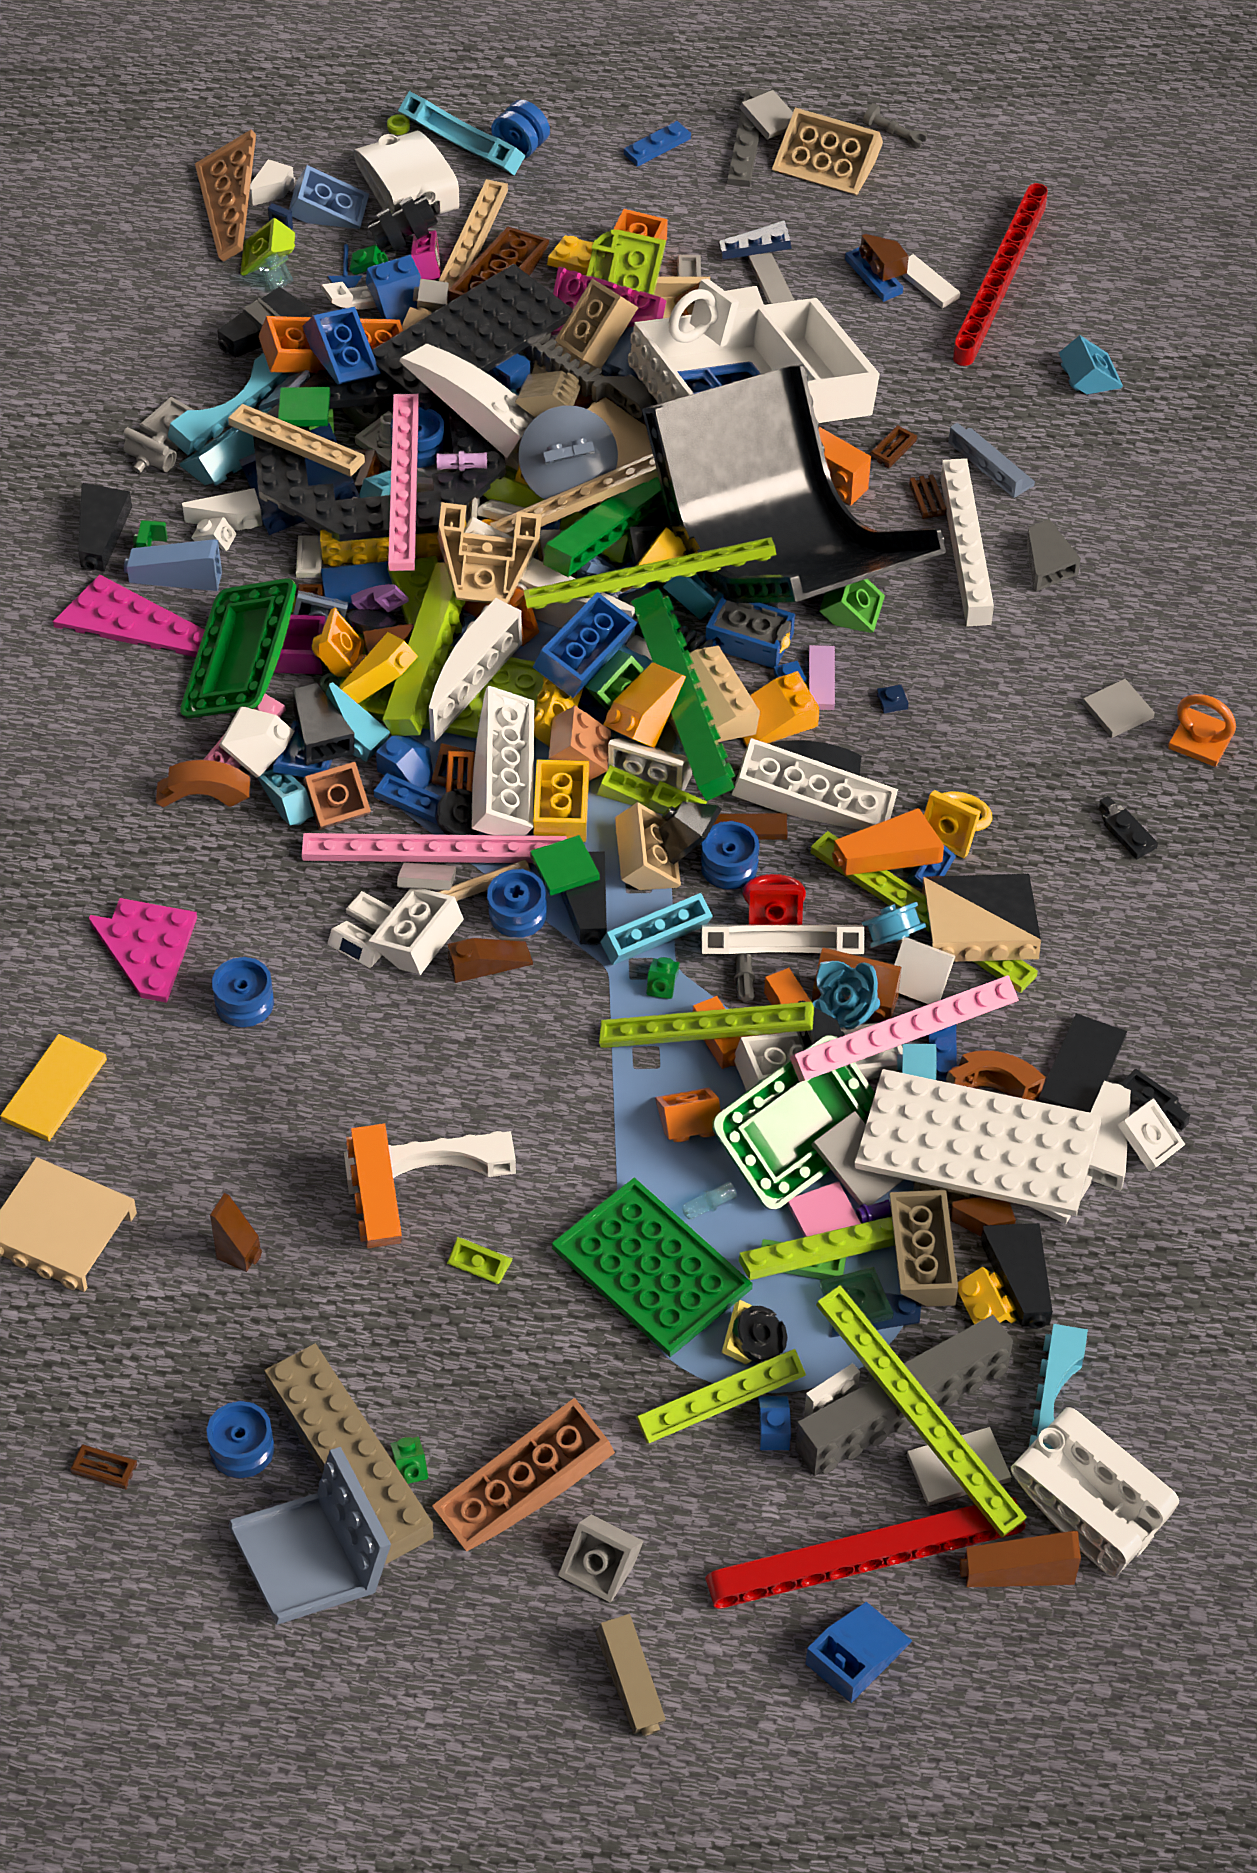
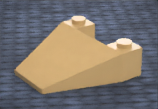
[437,502,542,604]

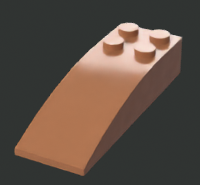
[432,1398,615,1552]

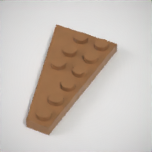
[195,129,256,262]

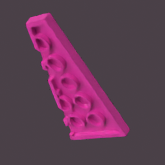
[551,266,666,336]
[53,575,205,657]

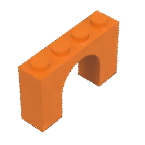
[693,968,811,1069]

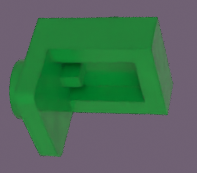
[350,244,388,275]
[133,520,168,548]
[646,957,680,999]
[390,1437,428,1484]

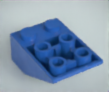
[806,1602,912,1703]

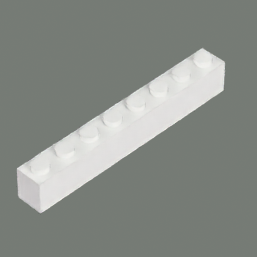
[941,459,994,626]

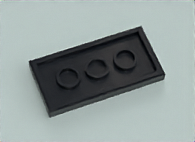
[1038,1013,1127,1113]

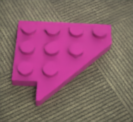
[89,898,197,1003]

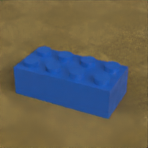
[533,592,638,698]

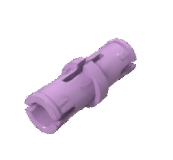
[437,451,487,471]

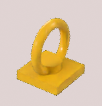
[924,790,992,858]

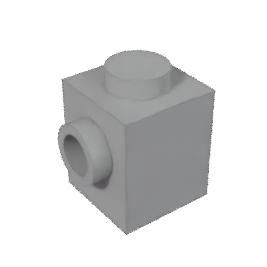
[413,279,449,312]

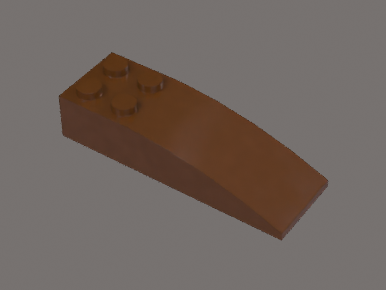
[447,226,550,304]

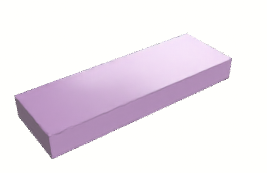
[809,645,835,710]

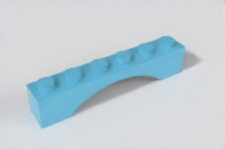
[398,91,525,176]
[168,353,290,455]
[1029,1324,1088,1449]

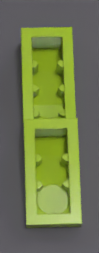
[597,765,707,814]

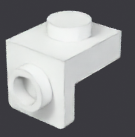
[191,517,236,551]

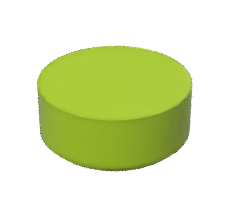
[387,115,410,135]

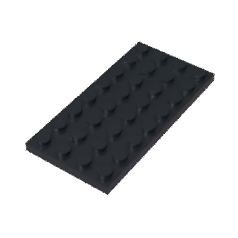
[372,264,573,411]

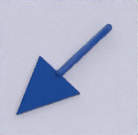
[328,244,363,288]

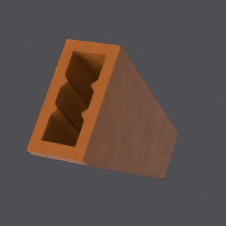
[959,1531,1081,1587]

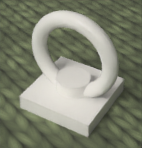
[669,279,739,346]

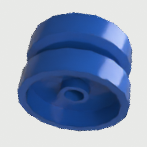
[491,100,550,159]
[391,407,444,468]
[700,821,760,890]
[487,869,547,938]
[212,957,274,1027]
[206,1401,275,1479]

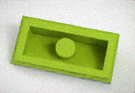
[447,1237,513,1284]

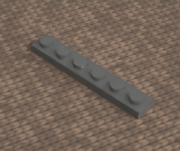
[727,88,768,187]

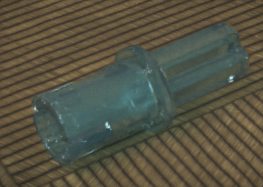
[682,1182,737,1220]

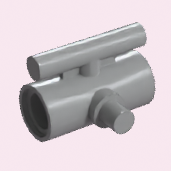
[123,427,177,473]

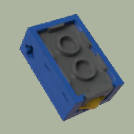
[705,595,795,668]

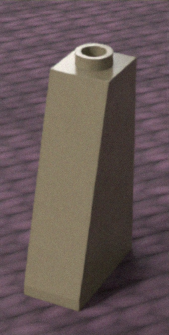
[595,1614,666,1736]

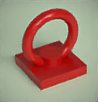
[742,874,806,925]

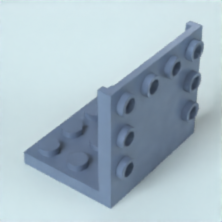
[228,1447,391,1625]

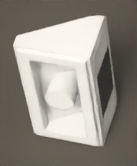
[328,921,382,968]

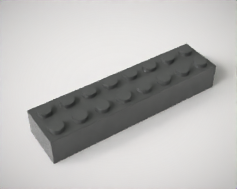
[795,1315,1013,1476]

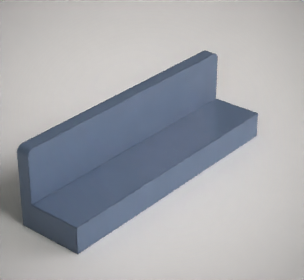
[948,423,1035,498]

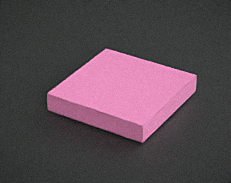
[787,1181,861,1237]

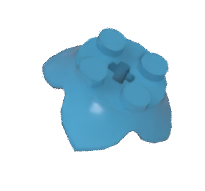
[813,961,880,1030]

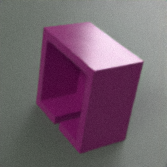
[274,615,326,674]

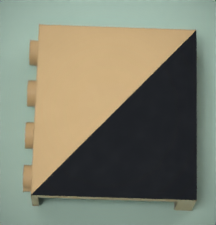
[922,874,1041,962]

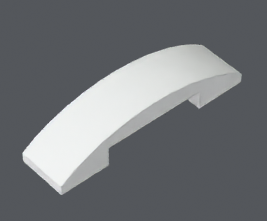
[321,282,377,309]

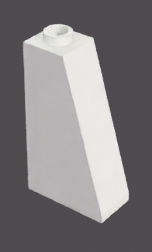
[1087,1081,1131,1191]

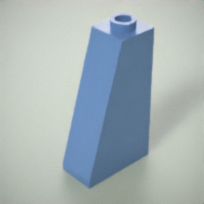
[124,539,222,591]

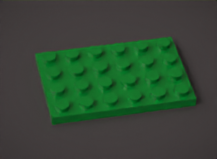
[552,1177,753,1357]

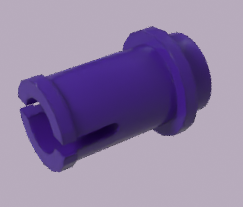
[856,1199,892,1224]

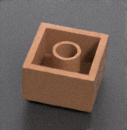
[549,705,611,781]
[303,762,371,830]

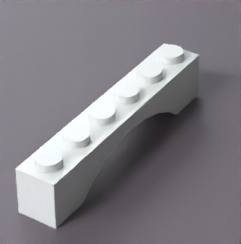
[701,925,864,954]
[344,1131,516,1194]

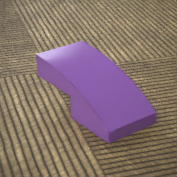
[351,584,409,612]

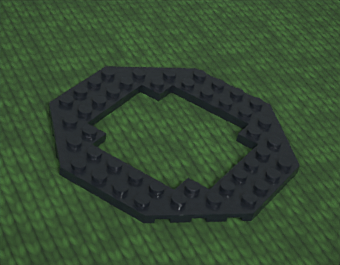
[253,370,506,542]

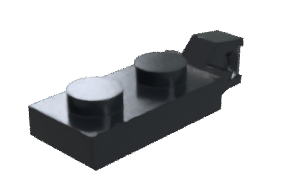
[1098,796,1158,860]
[1119,1069,1190,1131]

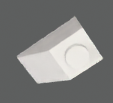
[249,159,296,206]

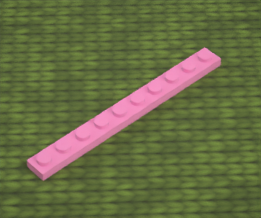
[388,394,419,571]
[302,833,567,863]
[790,975,1019,1083]

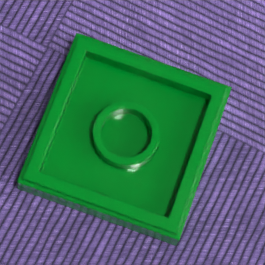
[278,387,330,426]
[530,835,600,896]

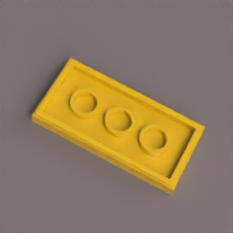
[0,1034,107,1142]

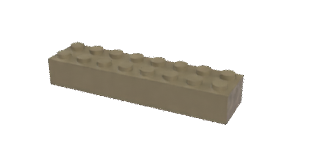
[264,1343,434,1564]

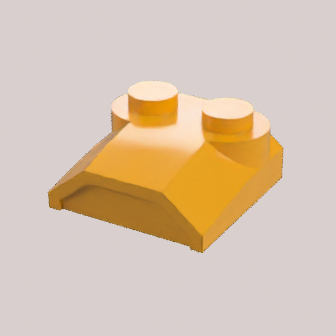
[312,608,364,678]

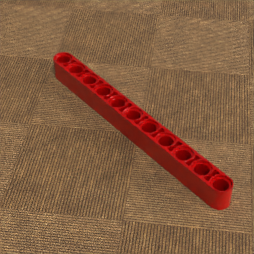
[953,183,1048,366]
[705,1497,1026,1609]

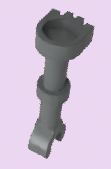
[863,103,927,149]

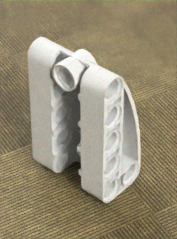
[354,131,459,215]
[1011,1407,1179,1577]

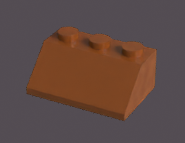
[812,947,902,1022]

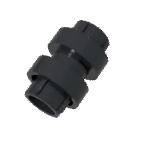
[368,196,438,251]

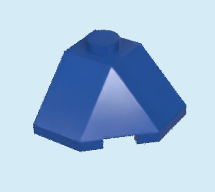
[376,736,433,789]

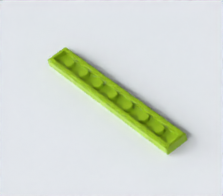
[599,1002,814,1048]

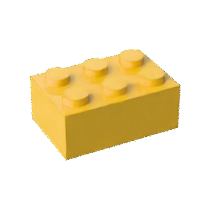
[533,760,589,842]

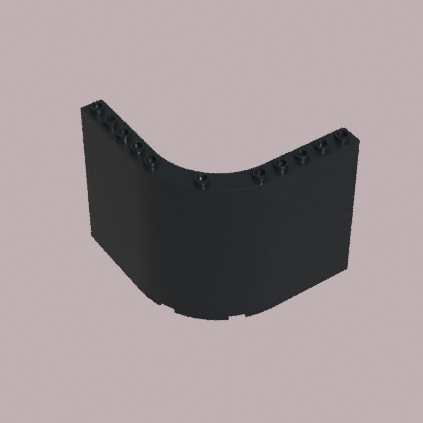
[642,364,946,603]

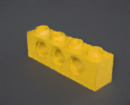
[534,676,584,747]

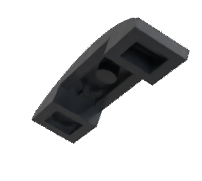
[767,740,862,776]

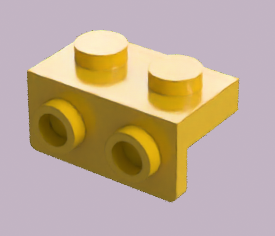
[958,1267,1017,1325]

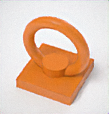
[1168,694,1236,767]

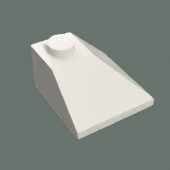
[219,707,294,778]

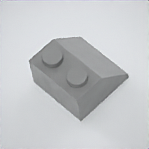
[558,1514,644,1603]

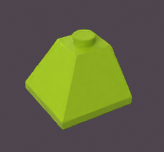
[240,218,295,275]

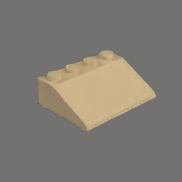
[772,107,883,196]
[668,646,760,742]

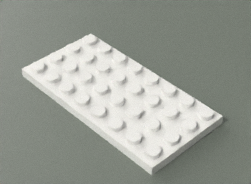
[855,1069,1101,1216]

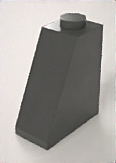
[1026,519,1081,591]

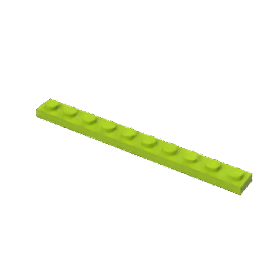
[523,537,776,609]
[811,831,1038,993]
[816,1285,1027,1537]

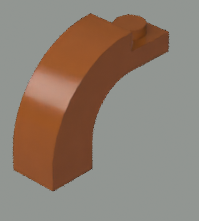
[156,760,250,807]
[946,1050,1046,1100]

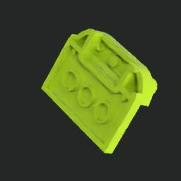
[586,230,666,295]

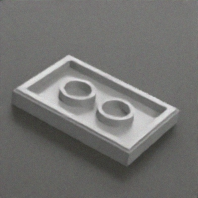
[811,1111,905,1206]

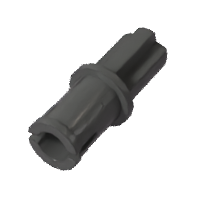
[734,953,755,1003]

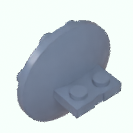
[519,406,618,500]

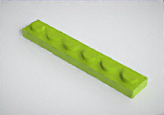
[738,1216,895,1280]
[636,1349,806,1444]

